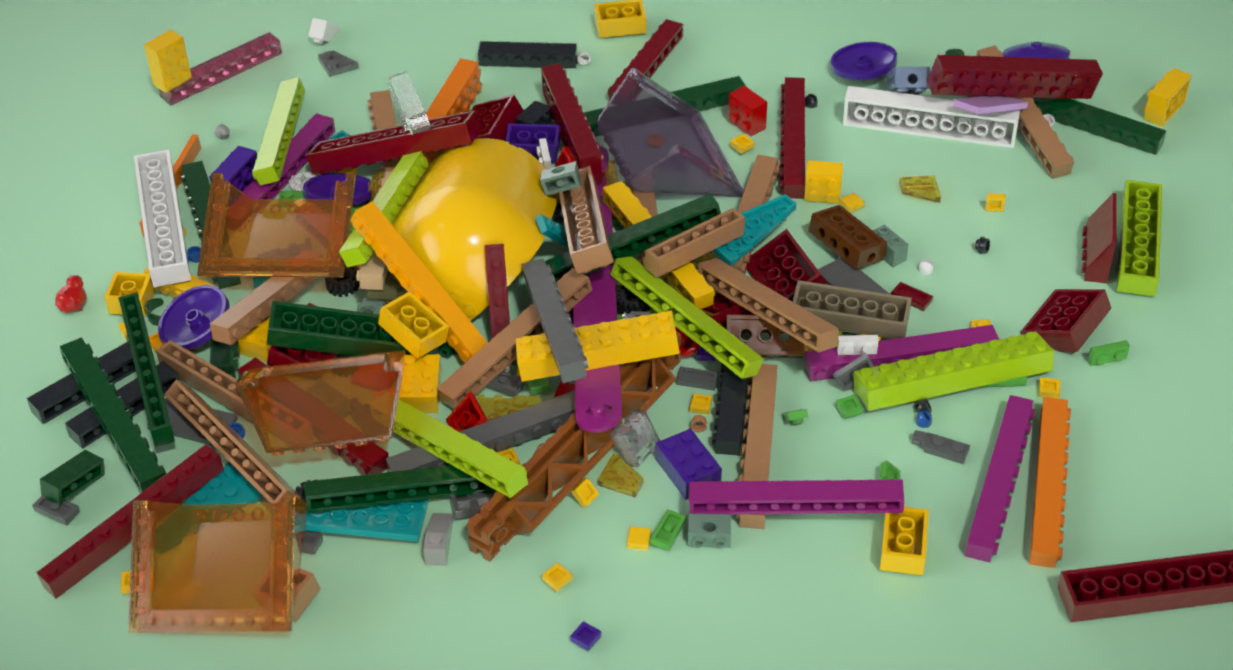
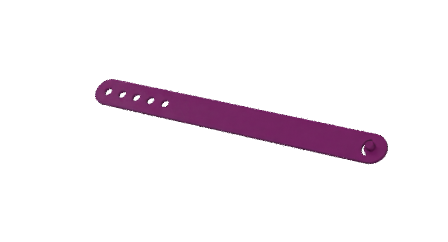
[573,145,622,432]

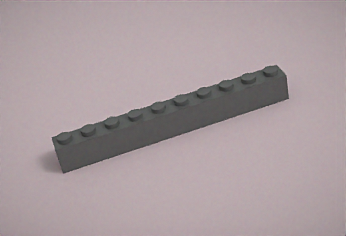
[521,258,589,383]
[386,391,576,472]

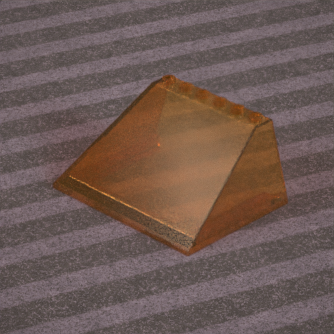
[197,172,356,277]
[236,350,406,456]
[128,496,306,633]

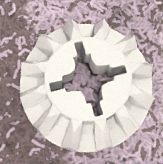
[289,171,316,191]

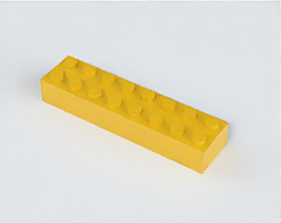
[516,311,680,382]

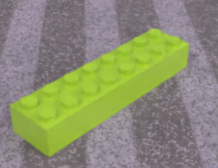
[1117,180,1163,297]

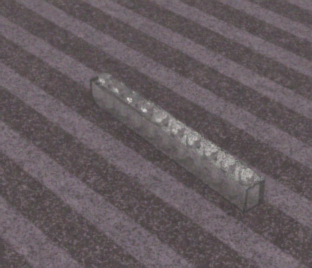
[387,71,431,135]

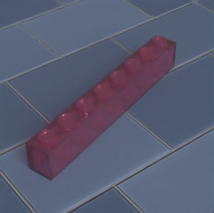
[158,32,282,106]

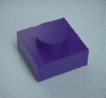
[696,345,716,361]
[570,621,602,651]

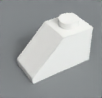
[308,18,340,44]

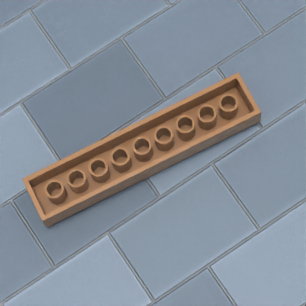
[559,166,614,274]

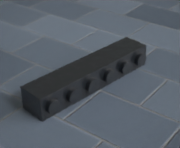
[478,41,577,68]
[27,341,136,424]
[65,361,180,449]
[712,362,748,456]

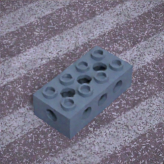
[886,67,930,95]

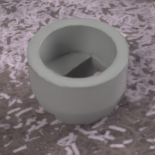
[215,124,230,139]

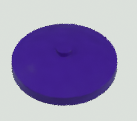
[831,42,897,80]
[1003,42,1070,59]
[303,173,375,206]
[158,285,230,350]

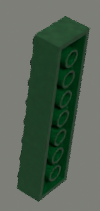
[266,301,412,362]

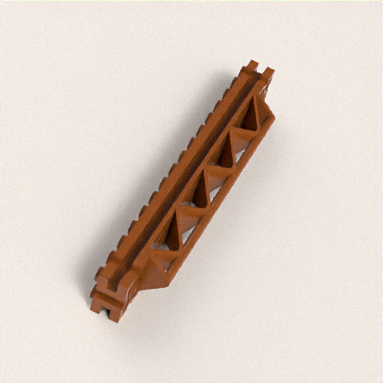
[467,332,681,562]

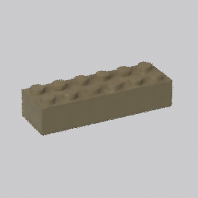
[793,280,912,339]

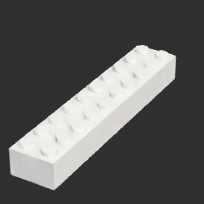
[843,86,1020,148]
[134,150,191,287]

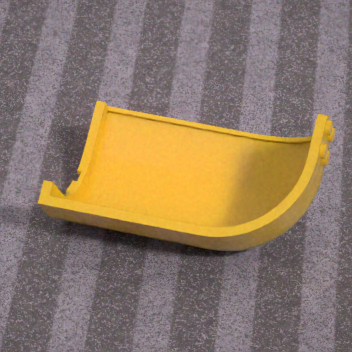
[392,138,559,321]

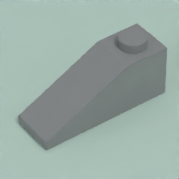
[423,513,454,566]

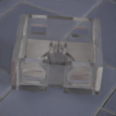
[610,409,660,467]

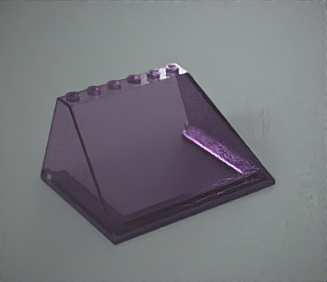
[596,67,744,197]

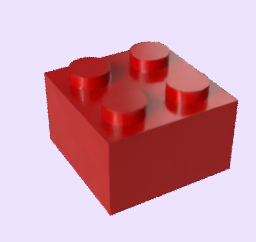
[728,86,767,136]

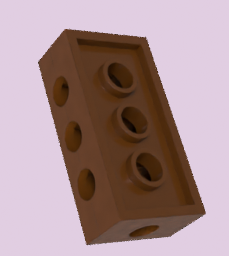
[808,205,888,270]
[726,315,805,358]

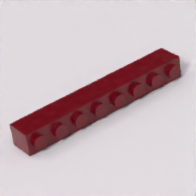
[607,19,683,105]

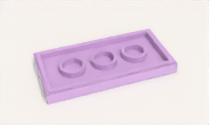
[953,96,1028,114]

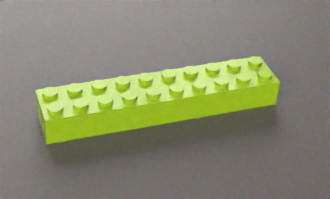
[854,332,1054,411]

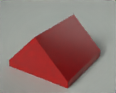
[446,392,488,432]

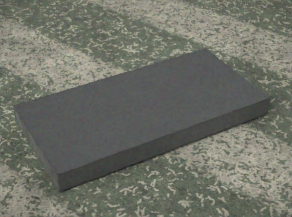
[818,257,890,294]
[147,398,238,446]

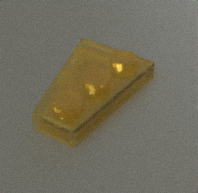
[477,395,541,421]

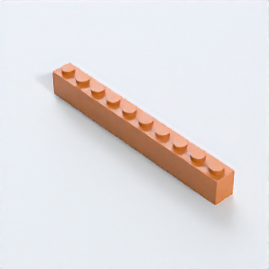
[1029,397,1071,568]

